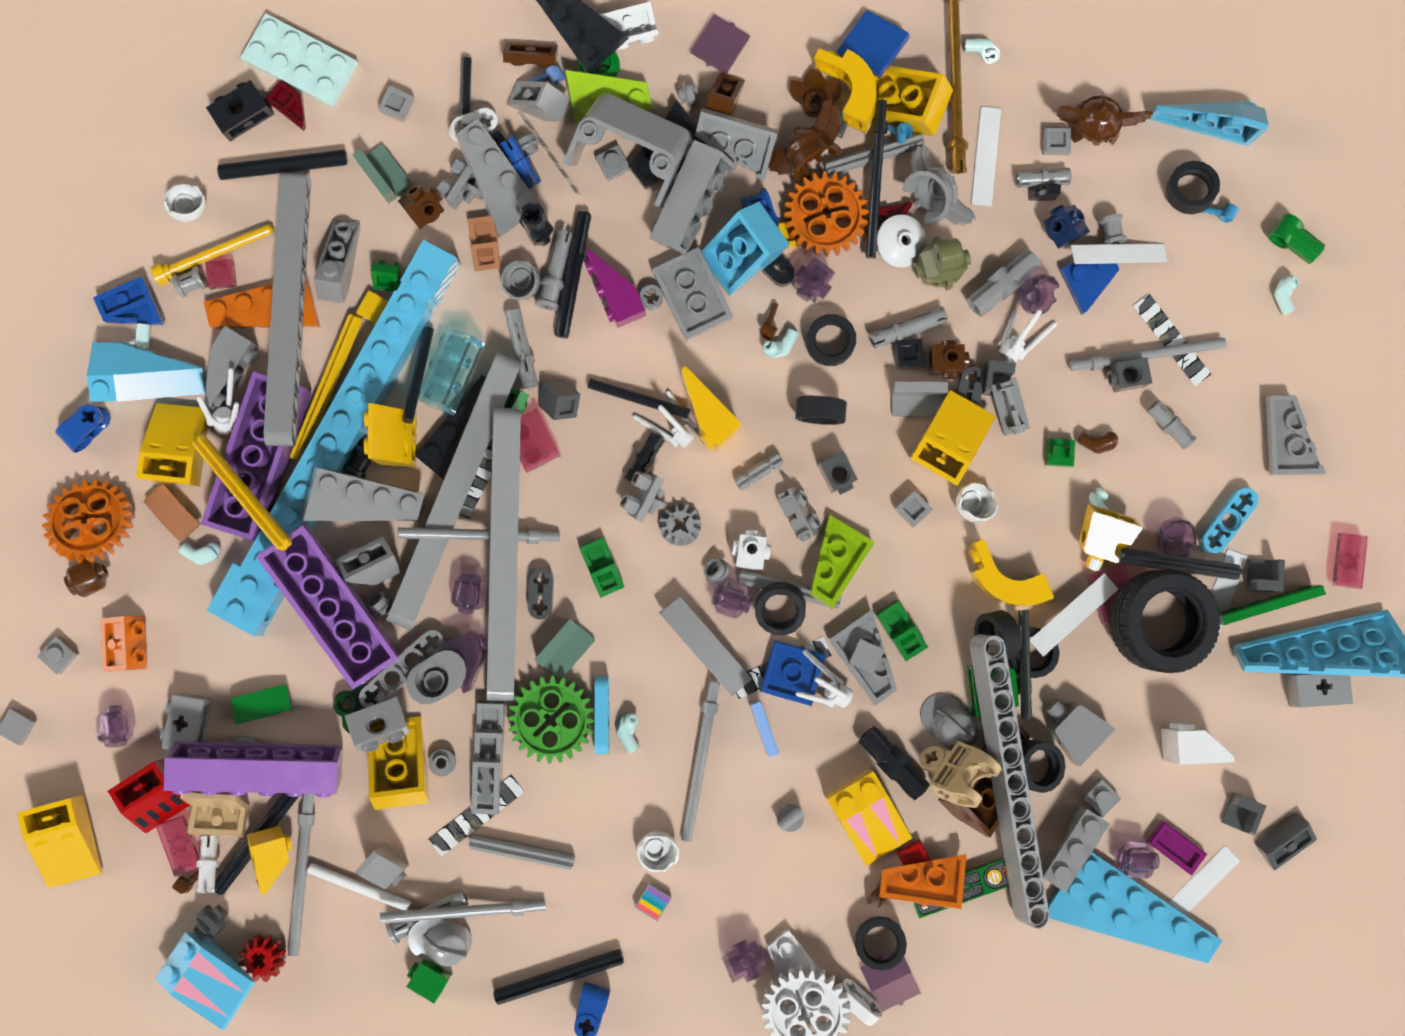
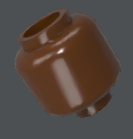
[64,558,109,597]

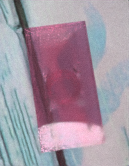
[1332,533,1368,589]
[156,815,200,876]

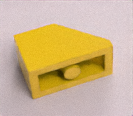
[247,826,292,894]

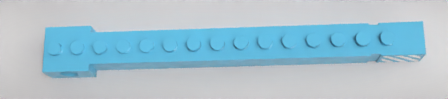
[206,240,460,636]

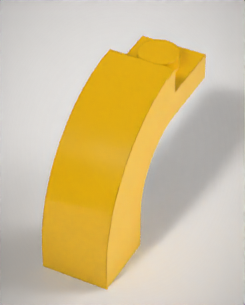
[814,48,877,134]
[969,539,1054,606]

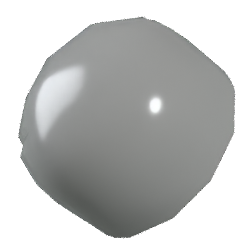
[501,260,541,300]

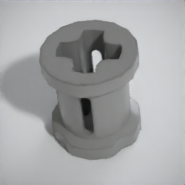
[1099,214,1128,244]
[171,266,207,298]

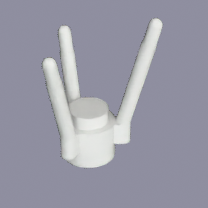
[998,309,1057,363]
[197,368,239,435]
[633,390,698,449]
[796,649,853,708]

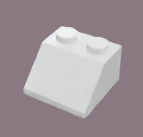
[1161,722,1235,765]

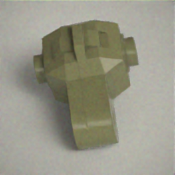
[913,236,971,291]

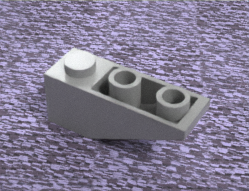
[314,219,360,303]
[204,326,259,412]

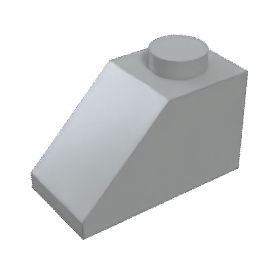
[507,81,569,122]
[334,536,401,585]
[355,843,408,890]

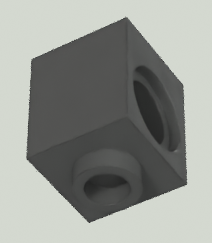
[1107,357,1152,393]
[818,451,858,495]

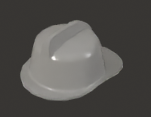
[406,650,466,704]
[920,694,979,750]
[407,919,472,966]

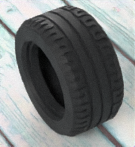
[1109,570,1221,673]

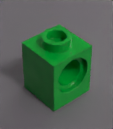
[406,959,452,1004]

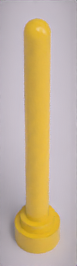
[151,224,274,286]

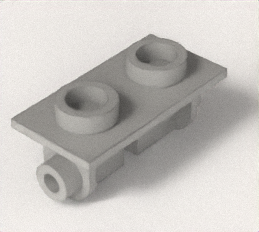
[992,378,1030,436]
[778,486,821,542]

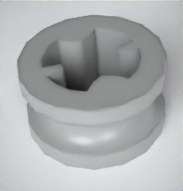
[640,285,663,310]

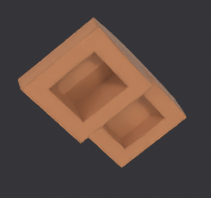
[468,216,501,271]
[143,483,201,542]

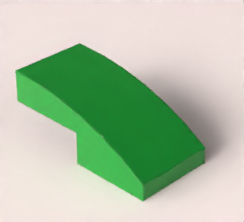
[579,536,625,598]
[874,599,928,661]
[230,684,292,725]

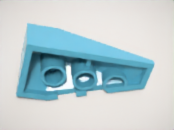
[1149,101,1269,146]
[86,341,206,401]

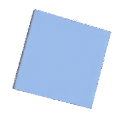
[749,700,779,757]

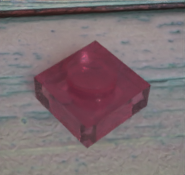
[205,259,237,290]

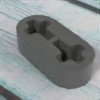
[956,366,985,406]
[528,569,554,620]

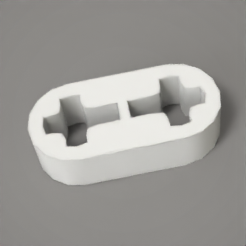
[449,108,498,143]
[841,979,883,1026]

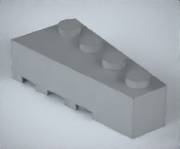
[650,140,737,255]
[301,465,424,521]

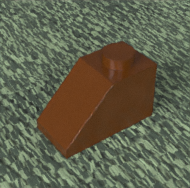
[705,72,745,116]

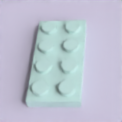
[240,13,358,109]

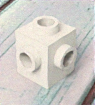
[732,530,771,570]

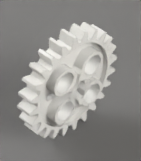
[762,965,851,1036]

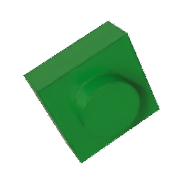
[503,388,529,414]

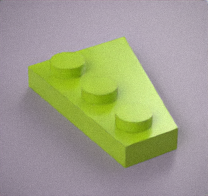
[565,70,652,123]
[810,515,875,609]

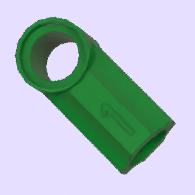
[1268,213,1326,264]

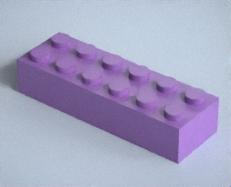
[201,371,312,541]
[256,522,399,690]
[164,741,343,797]

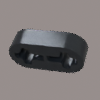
[762,254,795,287]

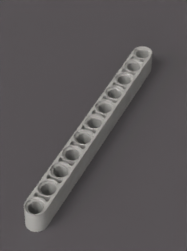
[264,172,311,446]
[385,352,522,630]
[486,408,521,701]
[970,634,1049,929]

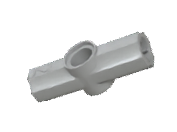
[966,249,1042,317]

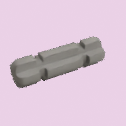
[735,453,783,490]

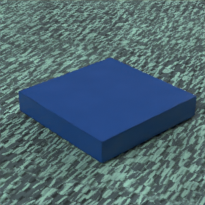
[837,10,910,78]
[760,640,826,706]

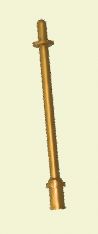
[944,0,968,174]

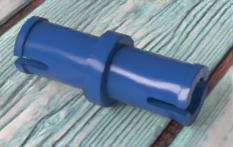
[499,135,541,189]

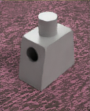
[1046,700,1116,766]

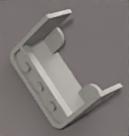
[563,94,693,207]

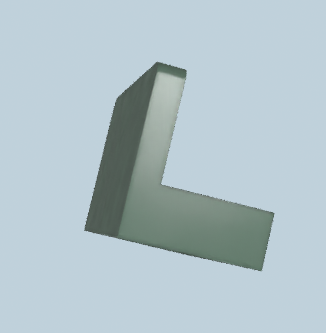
[352,144,413,204]
[535,619,595,679]

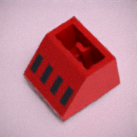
[107,759,190,834]

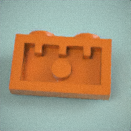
[100,616,147,672]

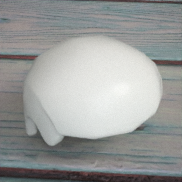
[164,184,206,223]
[956,482,999,523]
[637,831,679,872]

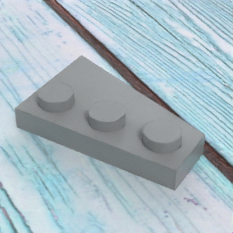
[1266,395,1326,475]

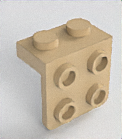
[180,791,249,838]

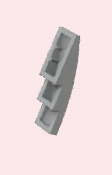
[659,595,752,696]
[471,700,505,815]

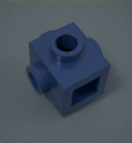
[1043,204,1090,249]

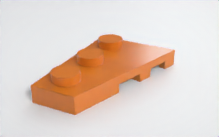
[879,854,967,910]

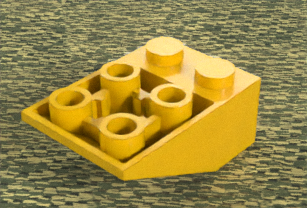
[910,390,996,486]
[136,403,210,487]
[364,403,417,467]
[17,795,102,888]

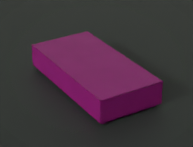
[1146,820,1207,876]

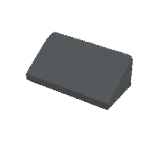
[1255,813,1317,871]

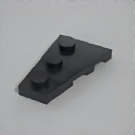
[629,101,707,190]

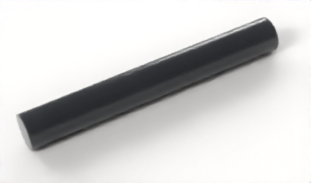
[459,57,472,131]

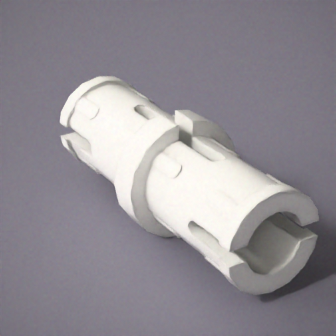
[196,836,219,893]

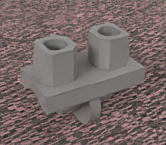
[437,158,483,210]
[619,471,667,522]

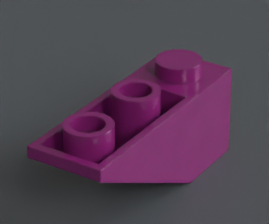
[584,249,646,328]

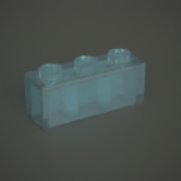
[418,326,485,416]

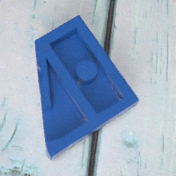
[1059,262,1120,315]
[93,276,165,325]

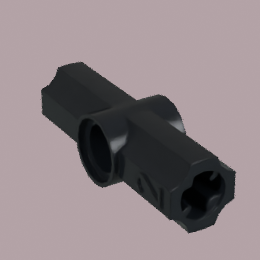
[519,203,554,247]
[858,725,930,801]

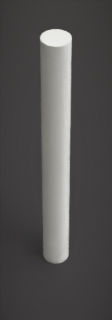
[307,863,412,911]

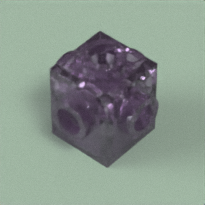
[793,257,836,303]
[722,940,767,983]

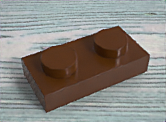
[503,42,558,68]

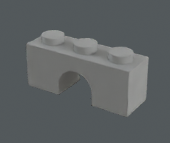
[1041,805,1110,893]

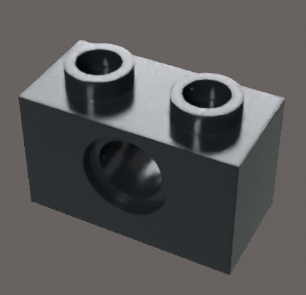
[206,80,274,142]

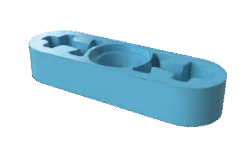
[1199,488,1258,554]
[595,676,609,754]

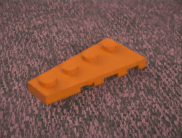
[203,276,320,329]

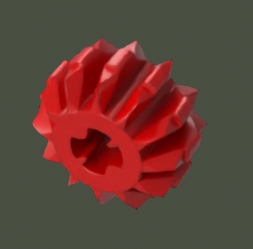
[238,934,286,982]

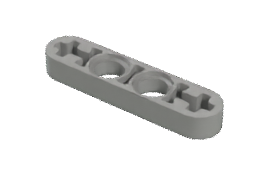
[359,630,445,708]

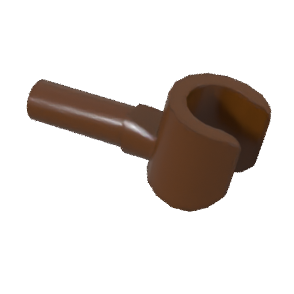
[760,303,778,341]
[867,868,886,908]
[172,870,199,894]

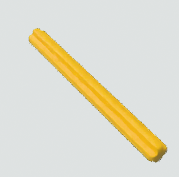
[290,314,363,461]
[193,435,292,551]

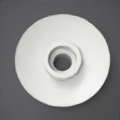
[877,215,926,268]

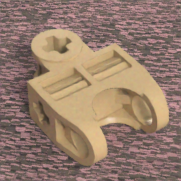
[919,741,1002,808]

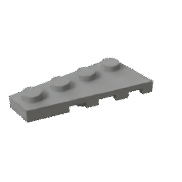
[455,118,539,238]

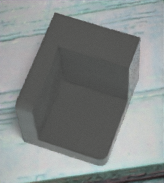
[982,360,1016,396]
[538,380,580,420]
[1247,559,1285,592]
[1221,792,1266,836]

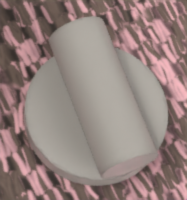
[777,804,804,832]

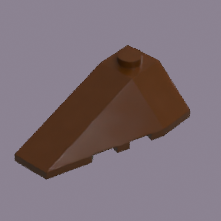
[938,723,1030,838]

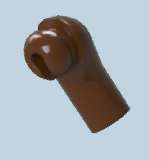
[1077,431,1118,454]

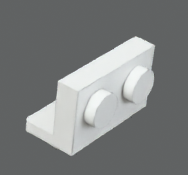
[599,1,659,50]

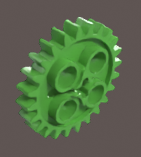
[507,676,595,764]

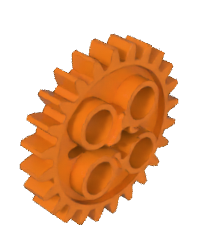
[783,171,869,258]
[42,479,134,563]

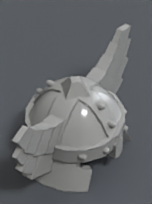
[902,144,976,226]

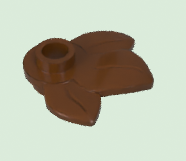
[790,67,841,118]

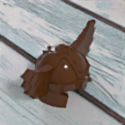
[1057,95,1153,146]
[769,99,841,181]

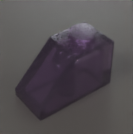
[443,631,487,693]

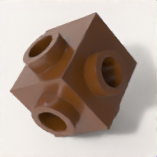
[398,182,445,229]
[929,340,969,379]

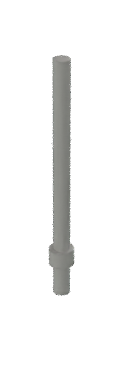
[1069,338,1226,371]
[398,528,560,544]
[681,680,720,842]
[288,794,315,956]
[380,899,546,924]

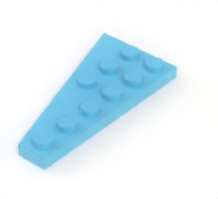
[1233,609,1405,677]
[1048,852,1222,963]

